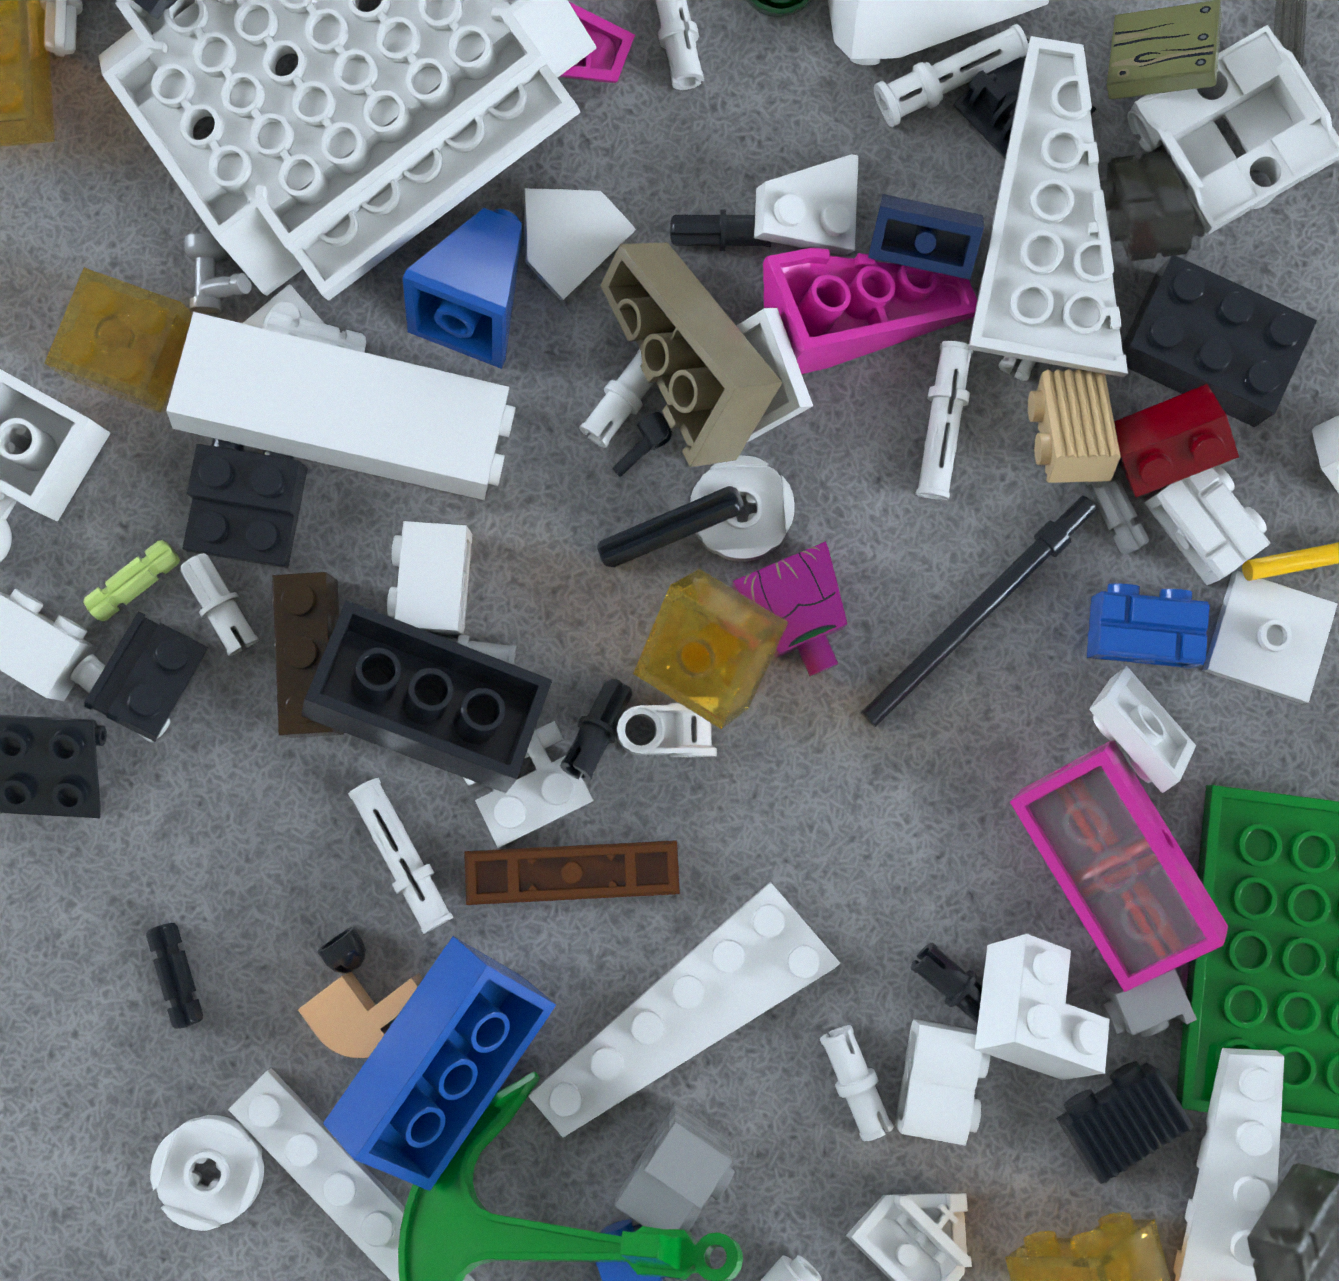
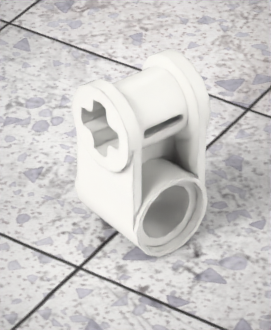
[616,702,717,757]

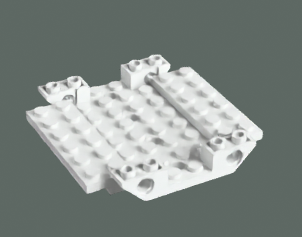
[98,0,596,301]

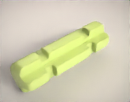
[83,540,180,621]

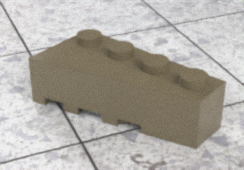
[600,242,783,467]

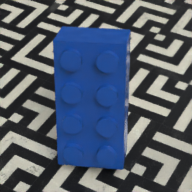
[323,936,556,1191]

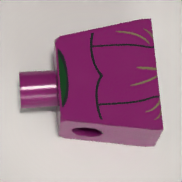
[731,541,847,676]

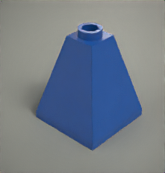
[402,208,522,369]

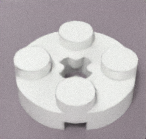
[690,456,794,562]
[150,1115,264,1231]

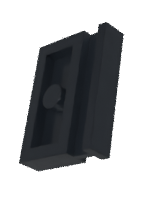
[84,611,208,742]

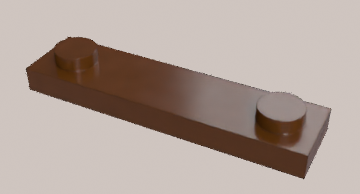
[464,840,680,905]

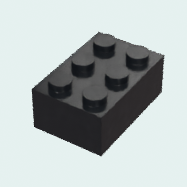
[1122,254,1317,427]

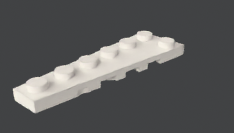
[528,882,840,1137]
[1173,1048,1284,1281]

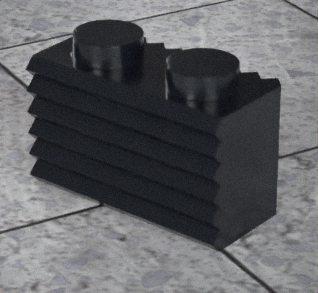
[1056,1061,1194,1184]

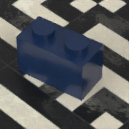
[868,194,984,280]

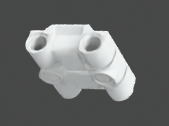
[1127,25,1339,238]

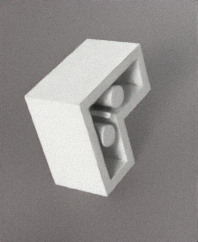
[975,934,1110,1080]

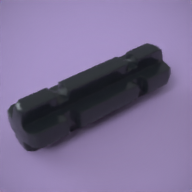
[146,923,203,1029]

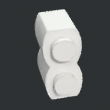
[895,1019,990,1146]

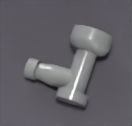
[184,234,252,313]

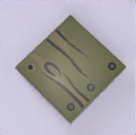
[1106,0,1222,99]

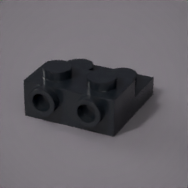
[182,438,308,568]

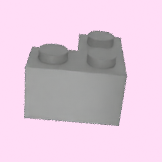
[614,1103,735,1231]

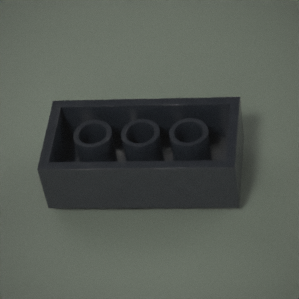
[301,600,552,793]

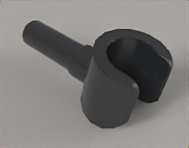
[612,412,672,477]

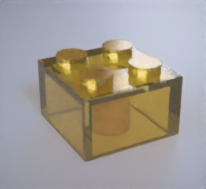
[44,267,193,413]
[633,569,789,729]

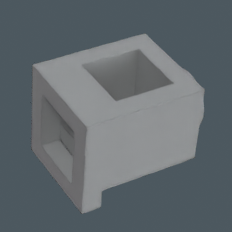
[1101,969,1197,1037]

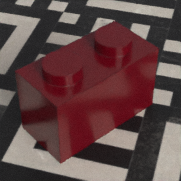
[1114,384,1239,497]

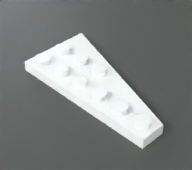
[968,36,1128,377]

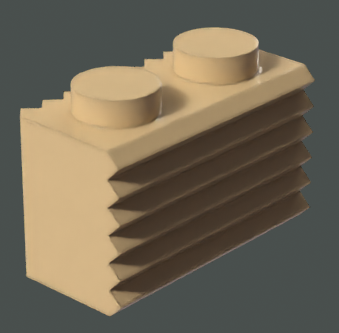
[1028,369,1121,483]

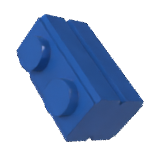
[1087,583,1210,668]

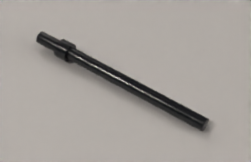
[861,495,1097,727]

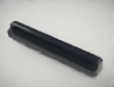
[597,486,745,567]

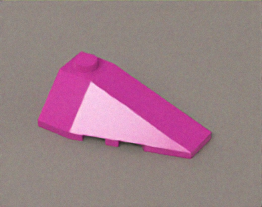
[763,247,977,374]

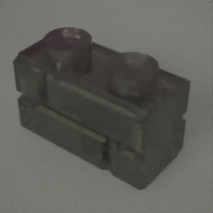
[1100,151,1195,261]
[1247,1163,1339,1281]

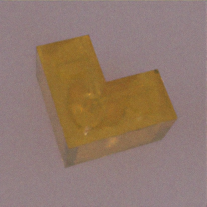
[1005,1212,1171,1281]

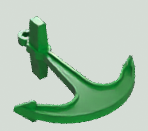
[398,1072,743,1281]

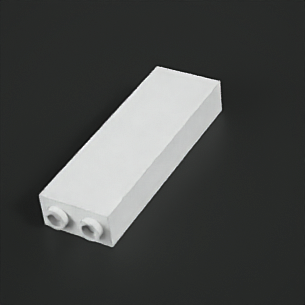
[166,312,516,500]

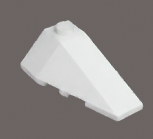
[828,0,1049,65]

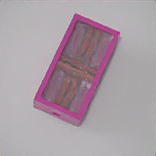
[1010,741,1228,992]

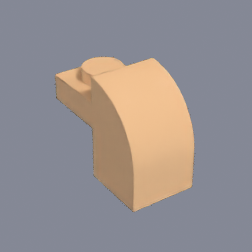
[298,972,423,1058]

